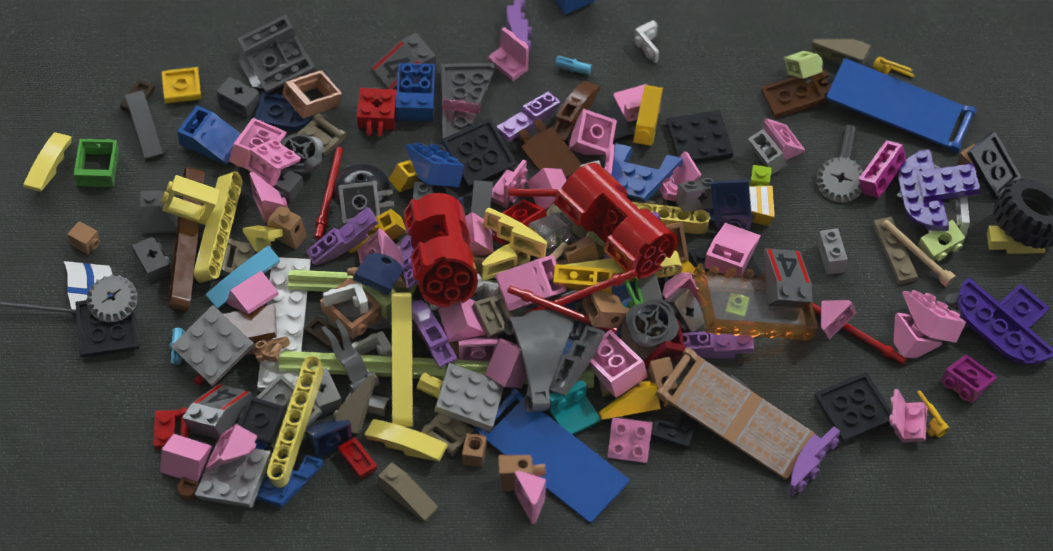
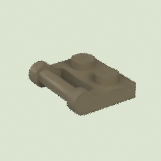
[297,113,347,157]
[220,238,256,276]
[473,294,513,339]
[421,413,474,456]

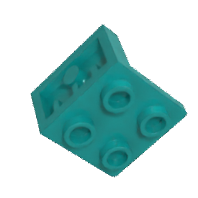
[548,380,601,435]

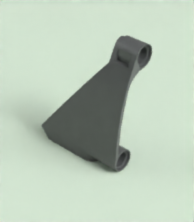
[504,309,574,413]

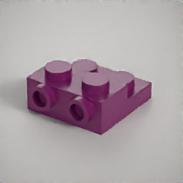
[941,355,997,403]

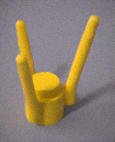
[872,57,914,78]
[917,390,950,438]

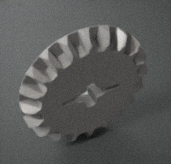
[817,156,864,202]
[86,274,138,322]

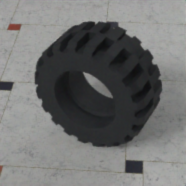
[993,179,1053,249]

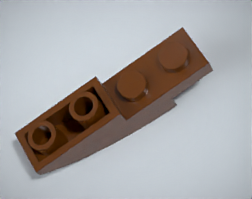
[553,81,601,144]

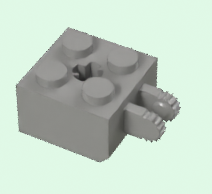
[338,181,394,223]

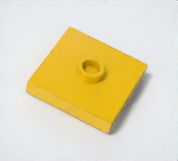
[161,67,201,103]

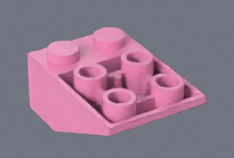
[705,223,761,280]
[495,255,567,311]
[902,290,966,343]

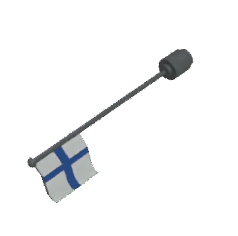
[0,261,112,313]

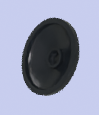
[334,164,390,207]

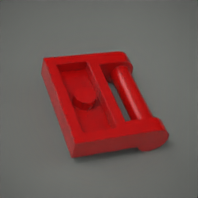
[154,408,190,449]

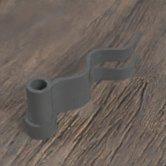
[321,319,380,393]

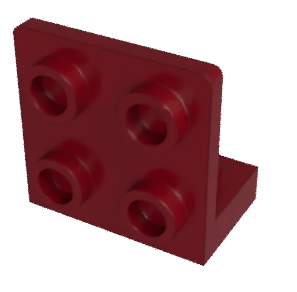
[644,320,685,369]

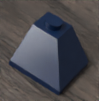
[305,420,352,458]

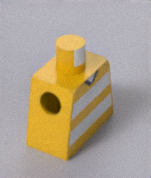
[750,186,774,226]

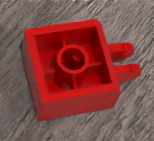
[357,88,397,136]
[492,199,551,246]

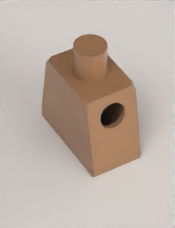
[267,206,307,250]
[556,235,599,265]
[582,291,630,328]
[647,357,678,408]
[499,455,546,492]

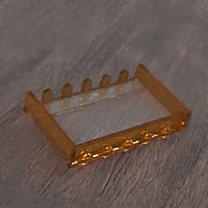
[692,264,819,340]

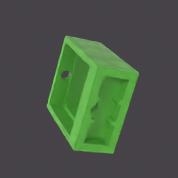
[74,139,119,187]

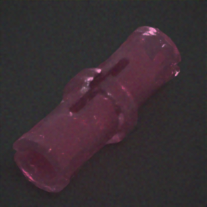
[442,98,480,115]

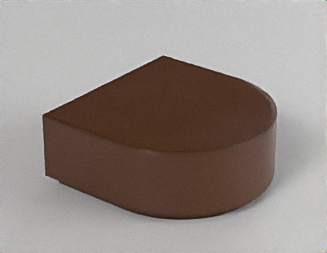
[177,477,200,500]

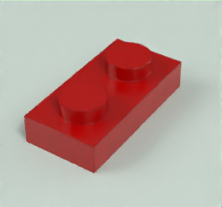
[338,437,377,480]

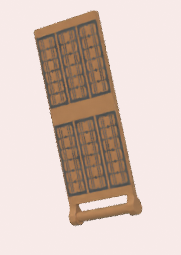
[655,348,815,480]

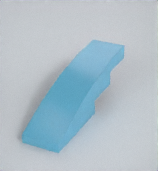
[206,245,280,309]

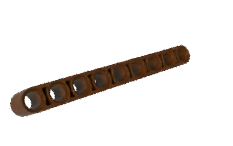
[167,167,205,312]

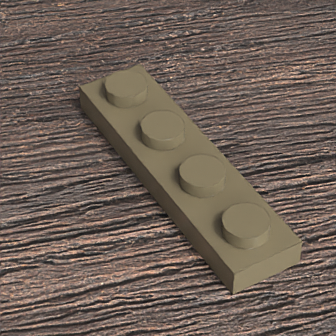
[873,217,918,285]

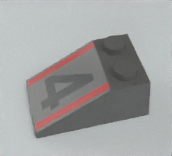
[371,33,436,90]
[764,248,813,308]
[183,384,252,440]

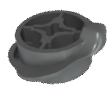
[281,134,323,175]
[626,299,679,347]

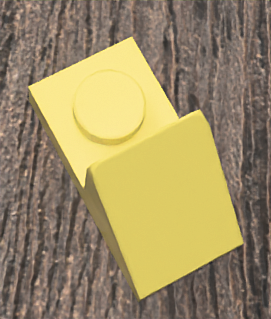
[243,225,283,252]

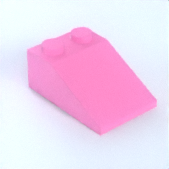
[229,118,287,169]
[589,330,648,397]

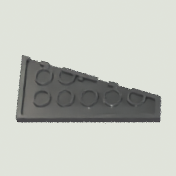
[441,63,496,151]

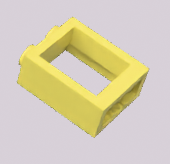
[161,175,219,225]

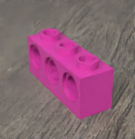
[859,140,906,198]

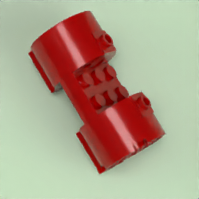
[554,163,678,279]
[403,193,478,307]

